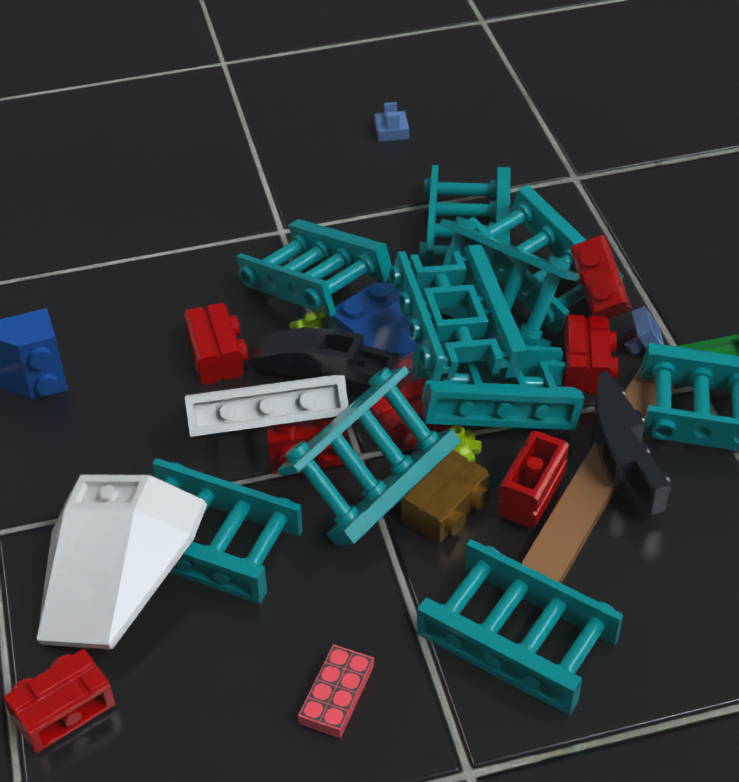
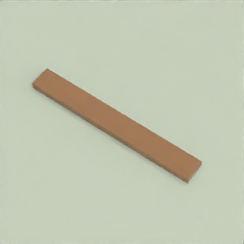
[521,366,676,584]

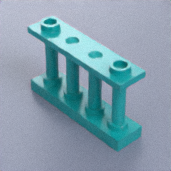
[419,165,511,279]
[465,185,624,336]
[419,216,580,347]
[236,219,392,316]
[640,343,739,451]
[277,366,461,546]
[152,458,303,604]
[417,539,623,716]

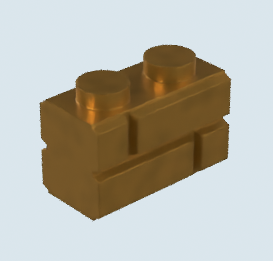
[401,450,490,545]

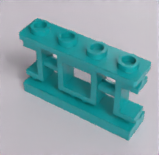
[389,245,527,381]
[411,341,585,430]

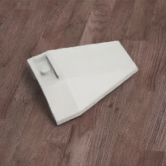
[37,475,207,649]

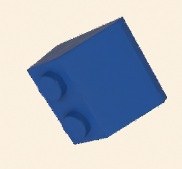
[328,280,416,360]
[0,308,68,400]

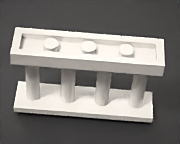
[185,375,348,437]

